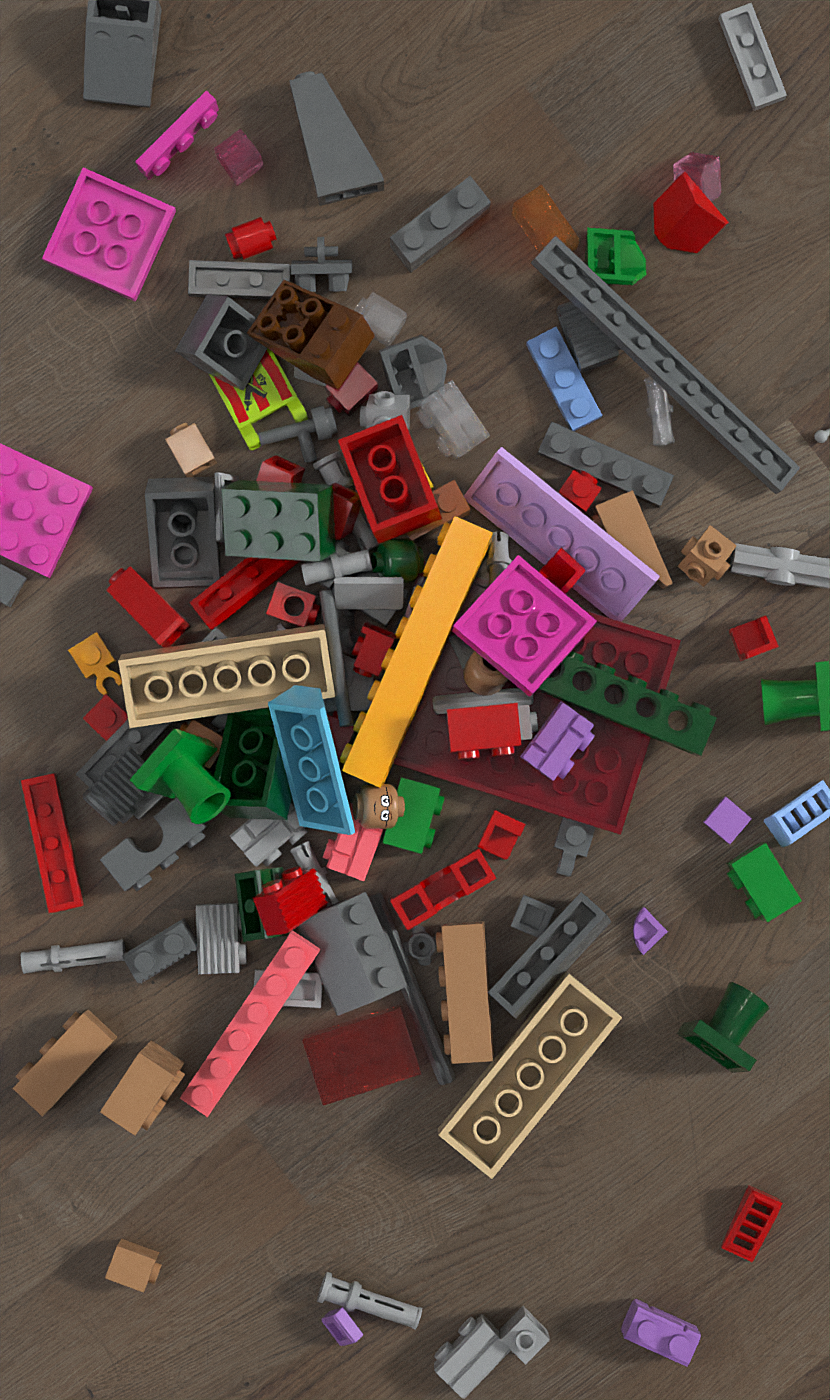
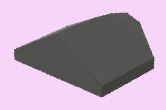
[379,334,447,409]

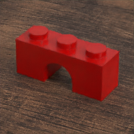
[256,455,362,540]
[390,848,497,931]

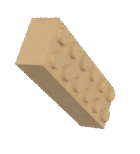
[118,624,335,728]
[438,971,622,1179]

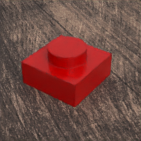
[83,694,128,741]

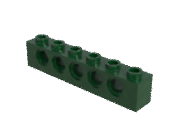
[537,651,717,757]

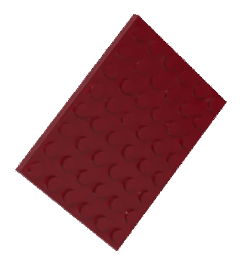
[393,561,681,835]

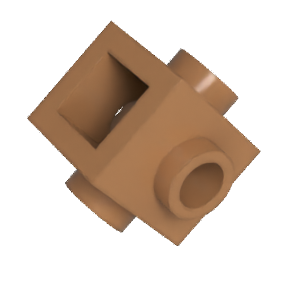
[677,525,737,587]

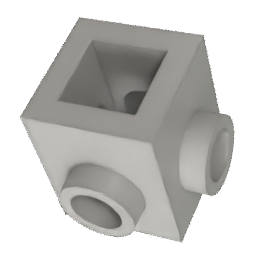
[360,391,410,430]

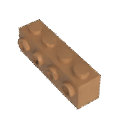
[436,921,494,1064]

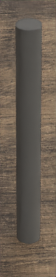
[320,590,353,727]

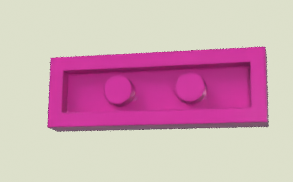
[135,90,219,180]

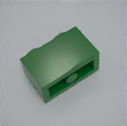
[383,777,445,854]
[726,842,802,923]

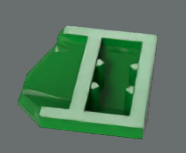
[584,227,646,285]

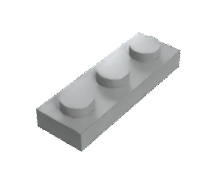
[718,3,787,111]

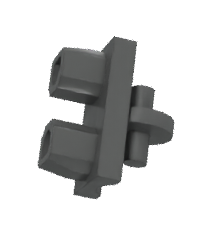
[291,237,352,292]

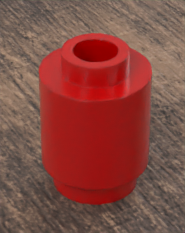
[225,217,277,260]

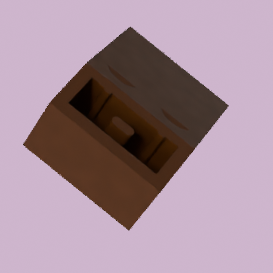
[247,280,375,390]

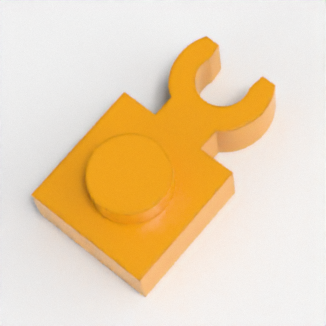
[68,632,122,695]

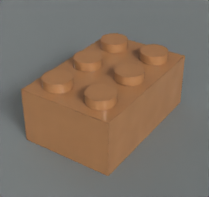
[100,1040,185,1135]

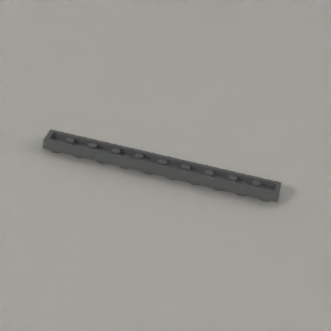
[531,236,800,494]

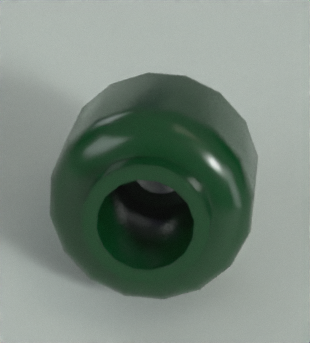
[371,538,424,583]

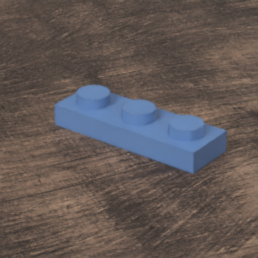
[526,327,602,431]

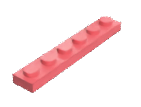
[180,930,321,1117]

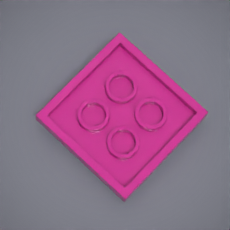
[42,167,176,302]
[0,443,93,578]
[451,555,597,697]

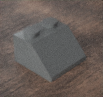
[175,294,267,391]

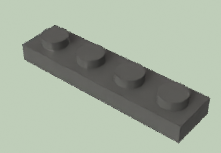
[537,421,674,508]

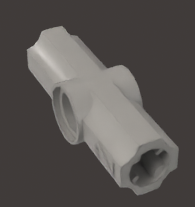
[729,543,830,589]

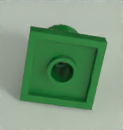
[761,661,830,732]
[130,728,230,824]

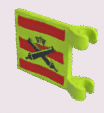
[209,348,308,451]

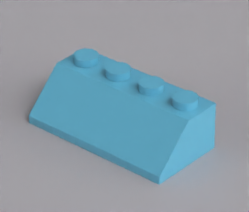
[268,685,355,835]

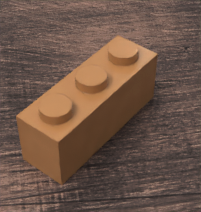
[13,1009,117,1117]

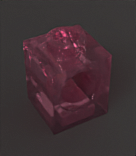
[214,128,264,186]

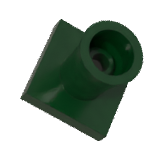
[677,982,770,1073]

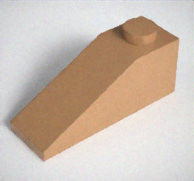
[590,490,673,589]

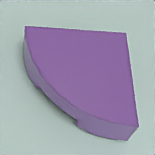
[633,907,668,955]

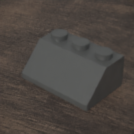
[298,892,407,1016]

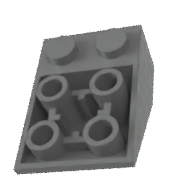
[83,0,162,108]

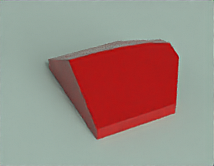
[653,172,729,253]

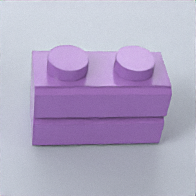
[520,701,595,781]
[621,1298,701,1367]

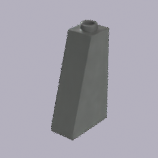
[289,71,384,206]

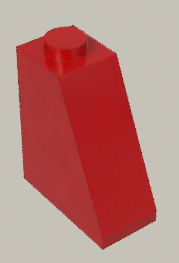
[106,566,191,648]

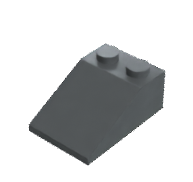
[145,477,220,588]

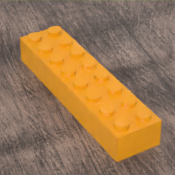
[339,516,493,788]

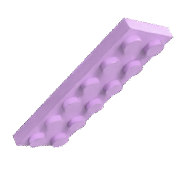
[464,447,660,622]

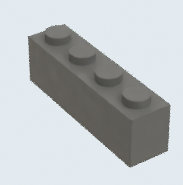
[488,892,611,1022]

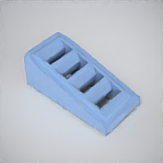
[764,780,830,847]

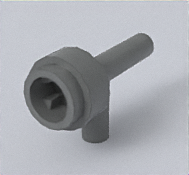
[258,405,338,462]

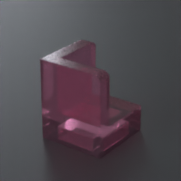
[673,152,722,202]

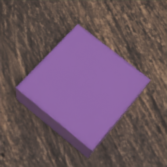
[703,797,752,844]
[321,1307,363,1346]

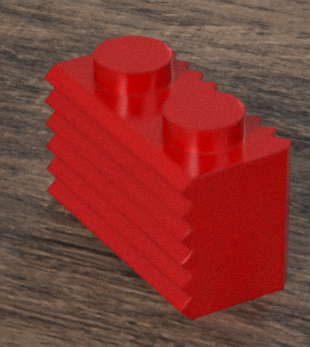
[253,866,328,936]

